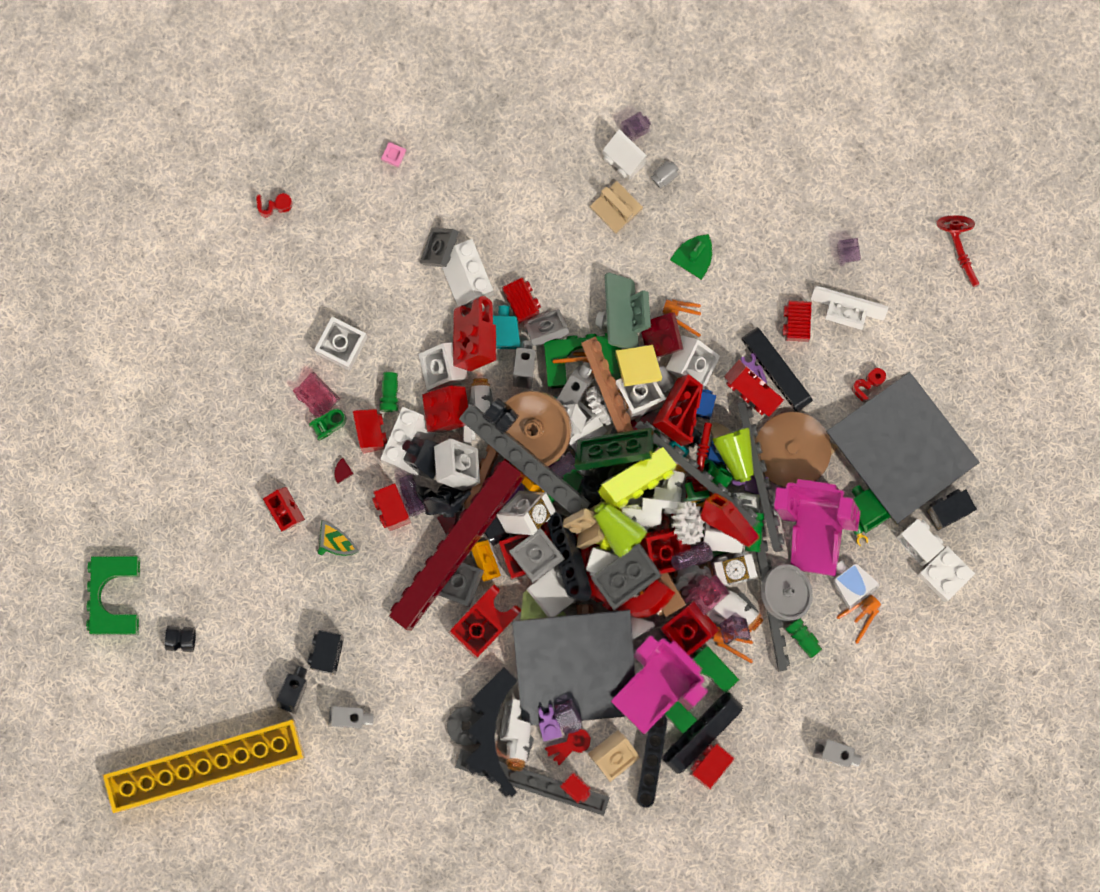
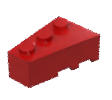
[724,360,784,417]
[652,374,703,446]

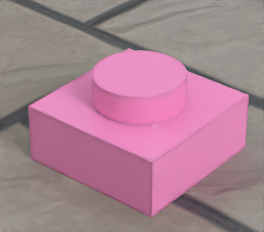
[381,142,407,168]

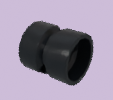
[482,398,519,434]
[577,476,604,509]
[165,625,196,652]

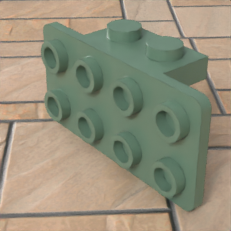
[604,272,651,349]

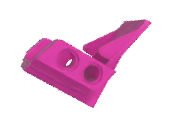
[774,479,861,577]
[611,636,708,734]

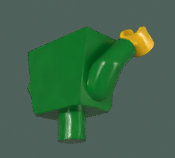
[851,485,903,546]

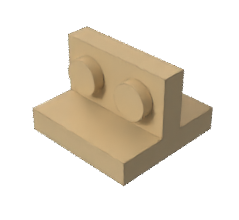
[590,181,643,234]
[563,501,606,550]
[588,730,640,782]

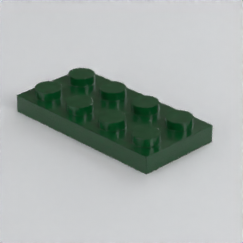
[574,427,654,471]

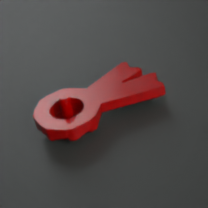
[545,729,591,766]

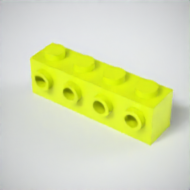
[598,447,677,509]

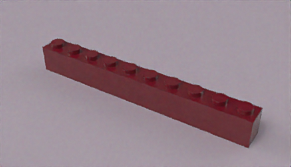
[389,460,526,631]

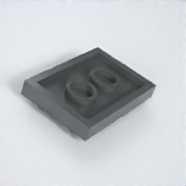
[591,543,662,610]

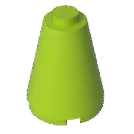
[712,427,754,483]
[594,502,647,557]

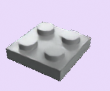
[523,309,569,346]
[509,528,564,582]

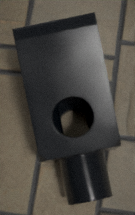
[402,436,439,480]
[276,666,308,714]

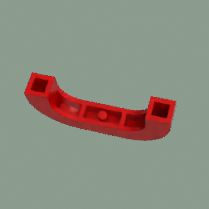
[577,533,676,618]

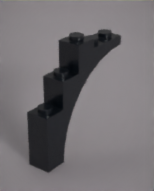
[464,667,518,798]

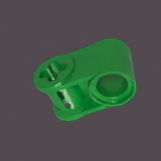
[309,409,347,441]
[703,459,733,488]

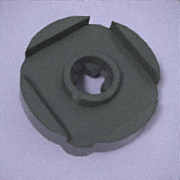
[673,565,712,595]
[447,706,483,746]

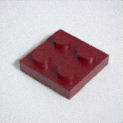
[641,312,683,358]

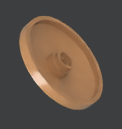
[505,391,572,466]
[756,412,831,488]

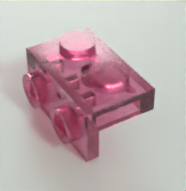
[293,372,340,417]
[684,575,730,615]

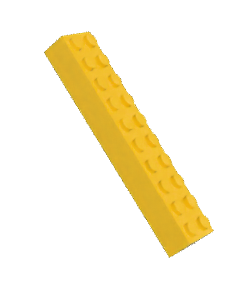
[103,720,305,813]

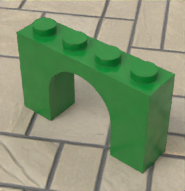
[544,333,622,389]
[86,556,140,635]
[664,646,739,734]

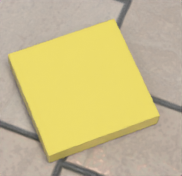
[615,345,662,387]

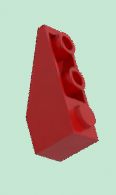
[700,493,759,547]

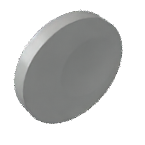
[761,564,813,621]

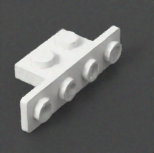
[811,286,889,330]

